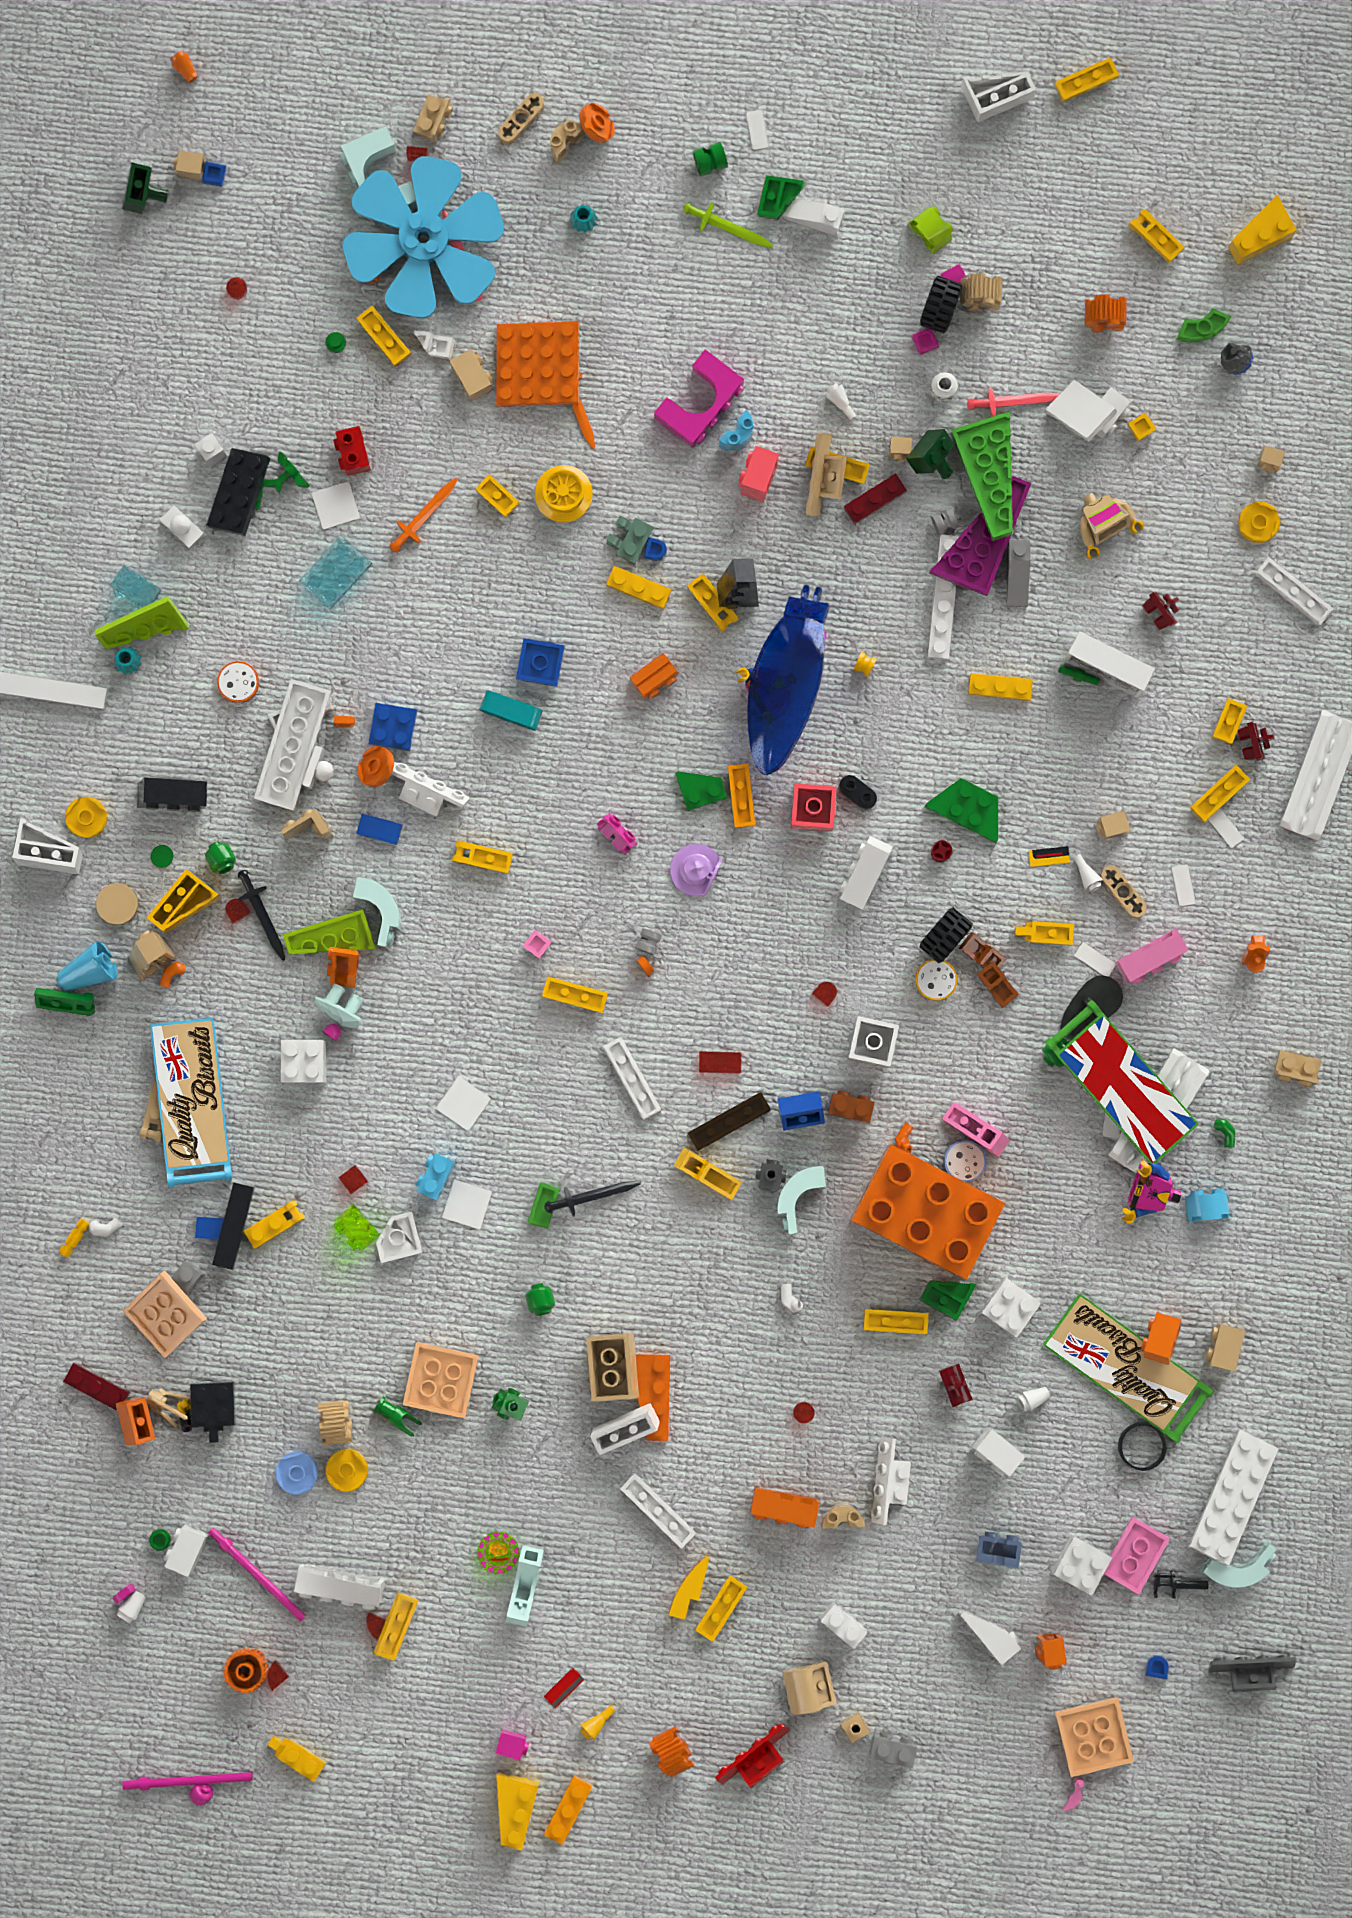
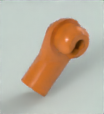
[159,962,186,988]
[895,1122,913,1153]

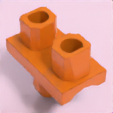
[1242,935,1270,973]

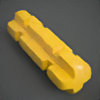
[59,1218,89,1257]

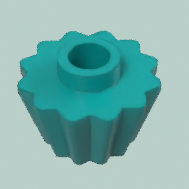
[570,204,598,233]
[114,647,142,675]

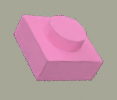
[523,929,552,959]

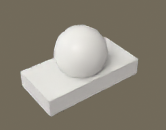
[160,506,205,549]
[302,746,334,790]

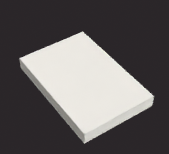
[1046,380,1117,442]

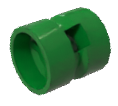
[692,142,728,176]

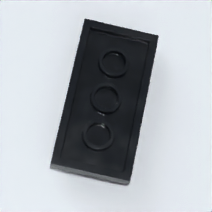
[206,448,271,536]

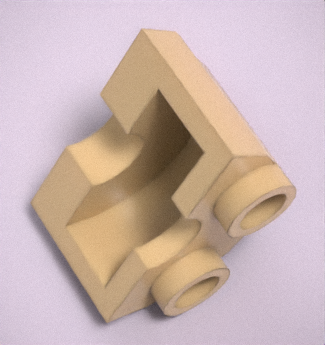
[550,120,586,164]
[821,1504,865,1529]

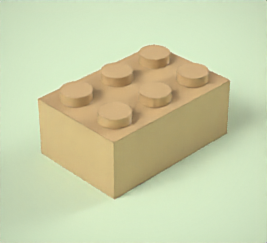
[586,1333,639,1402]

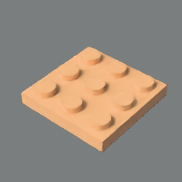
[123,1271,207,1358]
[403,1342,479,1418]
[1055,1697,1134,1777]

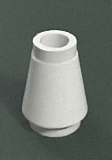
[1017,1387,1050,1412]
[117,1590,146,1624]

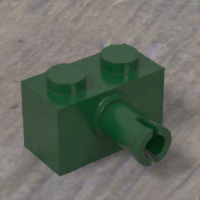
[122,162,169,214]
[906,429,955,479]

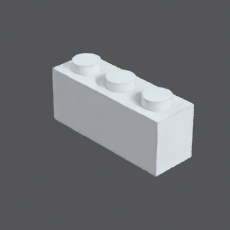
[590,1403,660,1455]

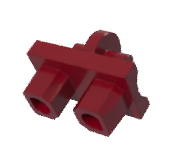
[1142,592,1180,630]
[1237,722,1275,761]
[939,1363,973,1407]

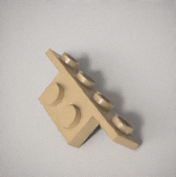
[806,432,847,517]

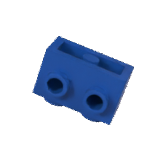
[777,1091,825,1131]

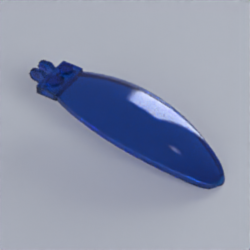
[747,585,830,775]

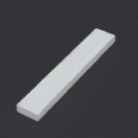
[0,672,108,710]

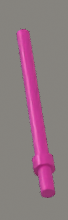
[208,1527,306,1622]
[122,1772,253,1791]

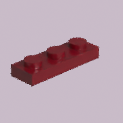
[843,473,907,525]
[63,1363,130,1411]

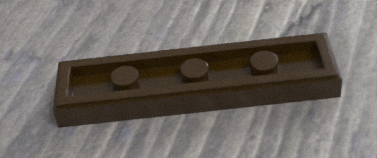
[688,1092,771,1151]

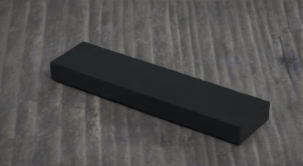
[212,1182,255,1270]

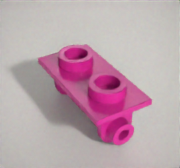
[597,813,638,855]

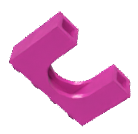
[654,349,745,448]

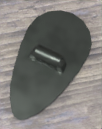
[1060,975,1123,1035]

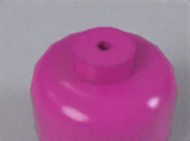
[190,1784,213,1806]

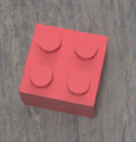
[738,446,779,502]
[791,784,836,832]

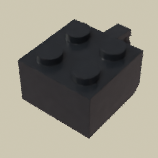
[190,1381,236,1443]

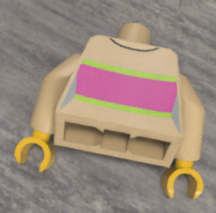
[1080,494,1144,559]

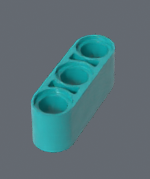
[479,690,543,731]

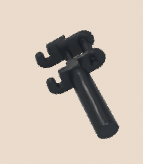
[1154,1570,1208,1599]

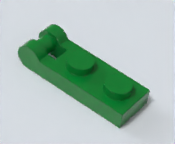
[34,988,95,1016]

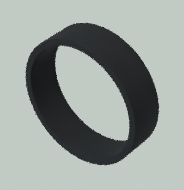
[1118,1423,1167,1471]

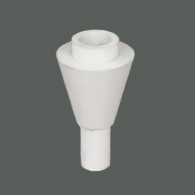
[826,383,856,420]
[1074,854,1103,892]

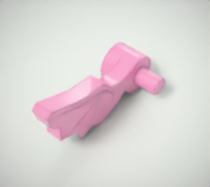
[1063,1777,1085,1811]

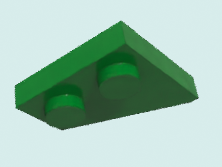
[675,772,727,811]
[919,1280,976,1321]

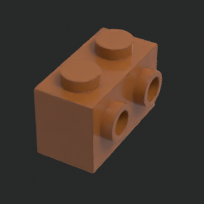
[827,1090,875,1124]

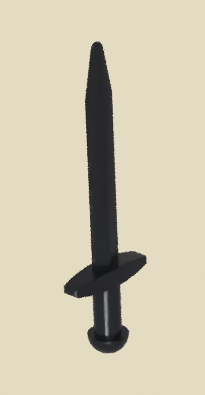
[238,870,285,961]
[544,1181,641,1217]

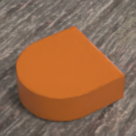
[334,716,355,728]
[636,955,654,977]

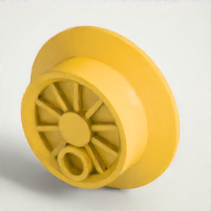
[535,465,593,523]

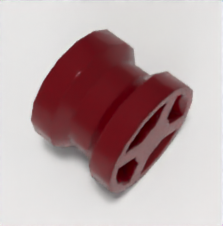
[930,840,952,863]

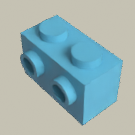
[415,1153,456,1201]

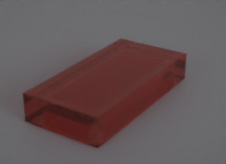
[699,1051,742,1074]

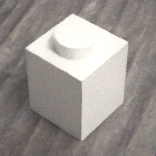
[195,433,227,467]

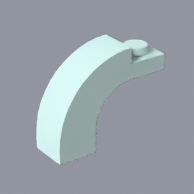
[353,877,401,948]
[777,1166,826,1234]
[1200,1542,1277,1588]
[506,1546,544,1627]

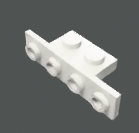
[392,762,469,816]
[871,1437,911,1525]

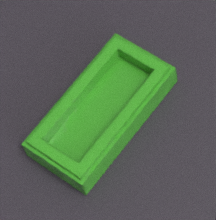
[527,1182,561,1229]

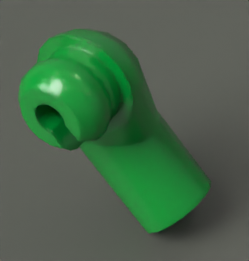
[1214,1119,1235,1148]

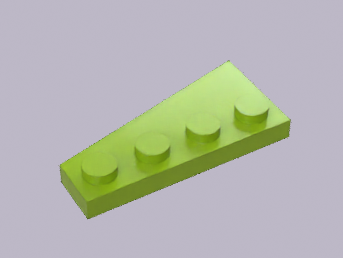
[94,596,189,649]
[283,909,376,954]

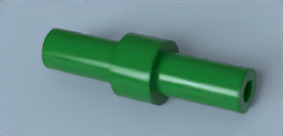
[1058,664,1100,686]

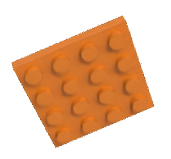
[496,321,580,407]

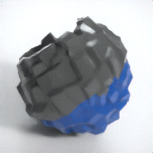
[1220,342,1253,375]

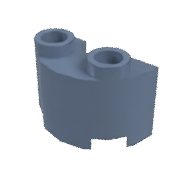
[976,1531,1022,1568]

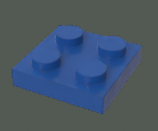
[516,638,565,687]
[368,703,417,751]

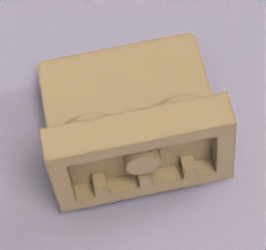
[280,809,334,840]

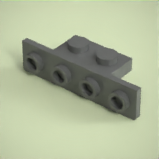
[1208,1654,1297,1692]

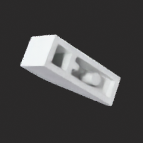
[780,198,845,237]
[958,1610,1021,1665]

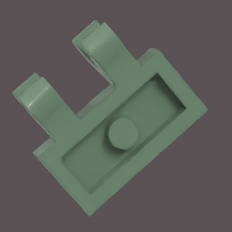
[606,516,654,565]

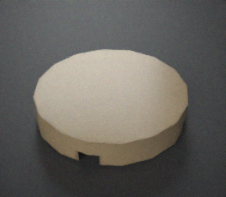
[96,883,139,925]

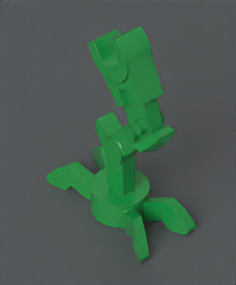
[255,451,310,510]

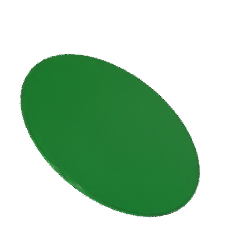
[150,845,173,868]

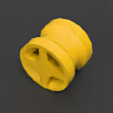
[853,652,877,677]

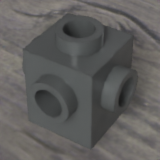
[755,1159,786,1191]

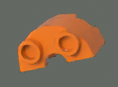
[327,947,359,988]

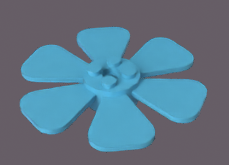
[342,156,504,319]

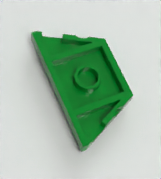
[924,778,998,843]

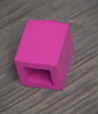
[495,1729,529,1760]

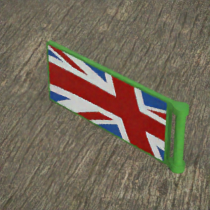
[1044,1000,1198,1163]

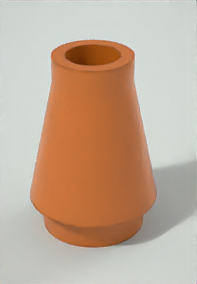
[170,50,198,83]

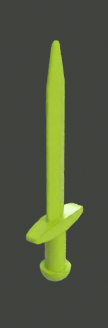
[683,202,773,248]

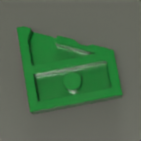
[757,175,805,220]

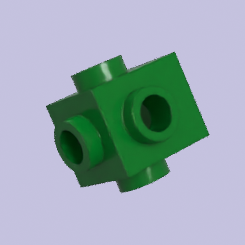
[491,1388,529,1421]

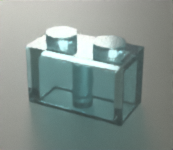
[110,565,161,610]

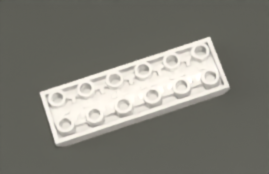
[1279,710,1352,841]
[1107,1048,1209,1173]

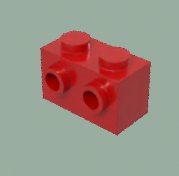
[333,426,371,476]

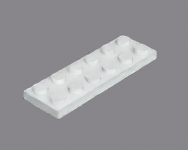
[254,679,332,811]
[1188,1430,1279,1566]

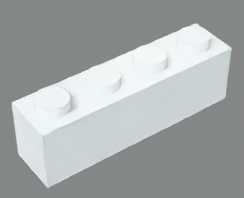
[294,1564,385,1610]

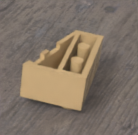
[128,931,177,981]

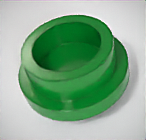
[325,332,346,353]
[149,1529,171,1551]

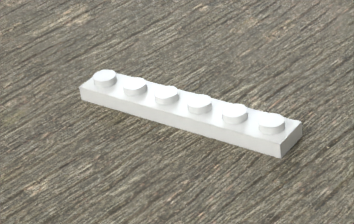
[927,534,960,660]

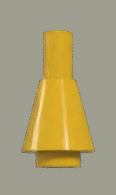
[580,1705,616,1741]

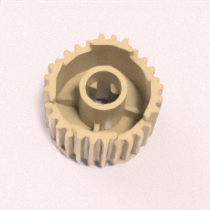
[960,273,1003,312]
[318,1400,353,1446]

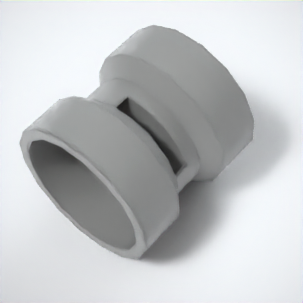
[931,508,958,535]
[635,928,662,955]

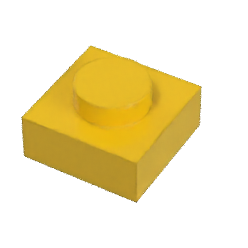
[1127,412,1157,442]

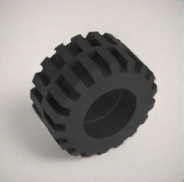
[920,276,962,334]
[919,907,973,964]

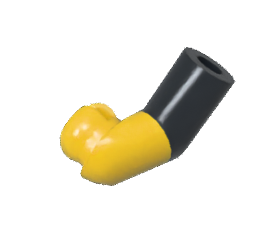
[176,1399,192,1432]

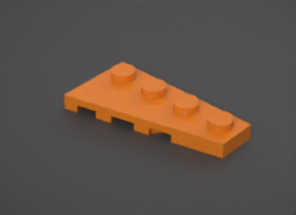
[636,1354,670,1441]

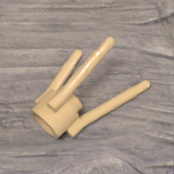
[146,1388,191,1428]

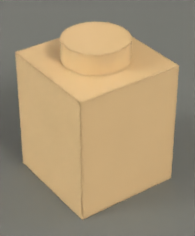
[173,150,206,181]
[1096,810,1131,840]

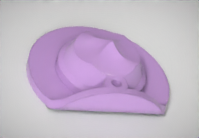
[670,844,722,896]

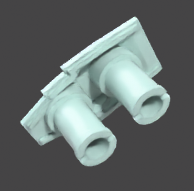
[314,984,363,1029]

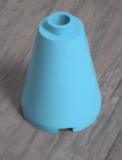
[56,942,118,991]

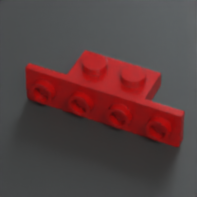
[715,1723,789,1789]

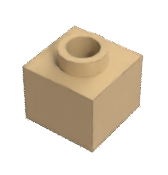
[889,437,912,462]
[1257,446,1285,473]
[840,1711,870,1743]

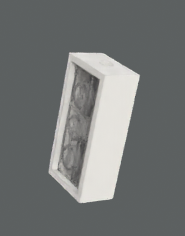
[1064,631,1155,698]

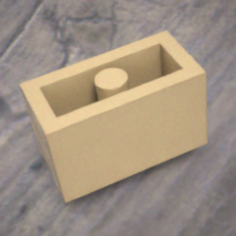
[450,349,493,401]
[1205,1323,1246,1372]

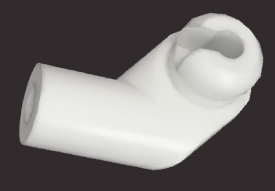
[88,1218,122,1237]
[781,1284,803,1312]

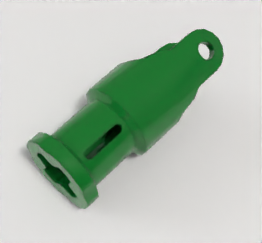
[373,1396,422,1437]

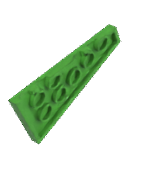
[951,411,1013,541]

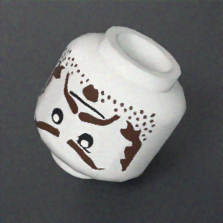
[930,372,958,402]

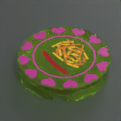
[477,1531,520,1575]

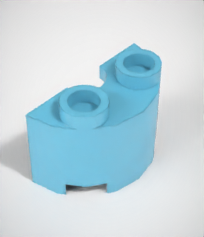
[719,410,754,451]
[1185,1189,1230,1222]

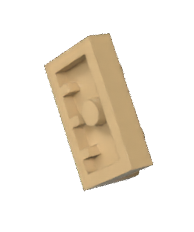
[413,94,453,142]
[1273,1050,1321,1088]

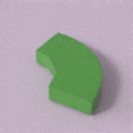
[1176,308,1231,342]

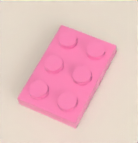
[1104,1516,1171,1595]

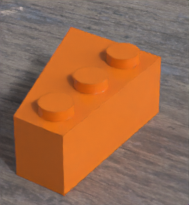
[750,1487,819,1529]

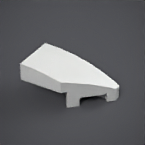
[414,330,455,360]

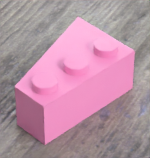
[1115,928,1189,985]

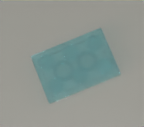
[299,535,372,610]

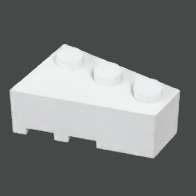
[961,72,1036,123]
[12,818,83,875]
[839,836,893,910]

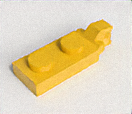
[1014,921,1074,946]
[267,1736,326,1782]

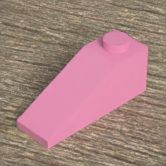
[942,1102,1010,1157]

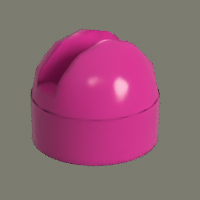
[323,1024,341,1041]

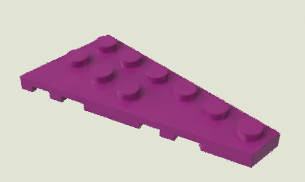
[929,476,1031,596]

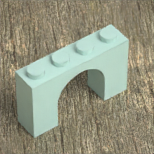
[340,126,417,225]

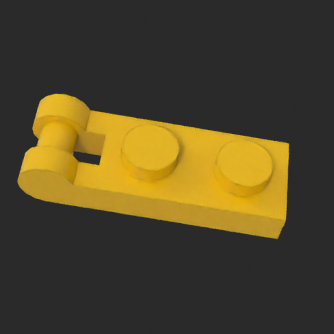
[1129,209,1185,264]
[687,573,739,632]
[452,840,513,874]
[244,1200,305,1249]

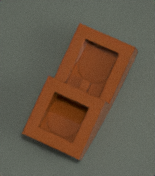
[959,932,1007,969]
[977,961,1019,1008]

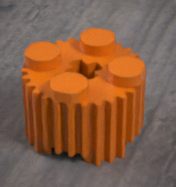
[1085,294,1127,333]
[223,1647,269,1694]
[649,1726,695,1777]

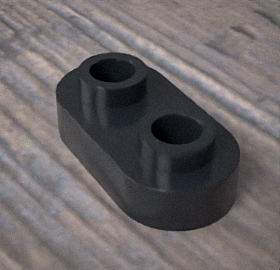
[839,775,877,810]

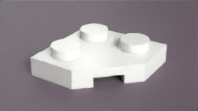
[376,1211,423,1263]

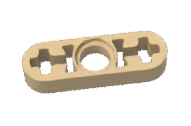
[498,93,544,145]
[1100,866,1147,918]

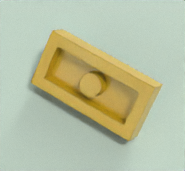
[475,474,520,519]
[1212,698,1247,745]

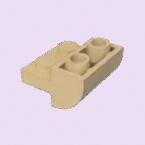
[782,1661,837,1715]

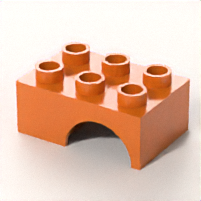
[849,1144,1005,1280]

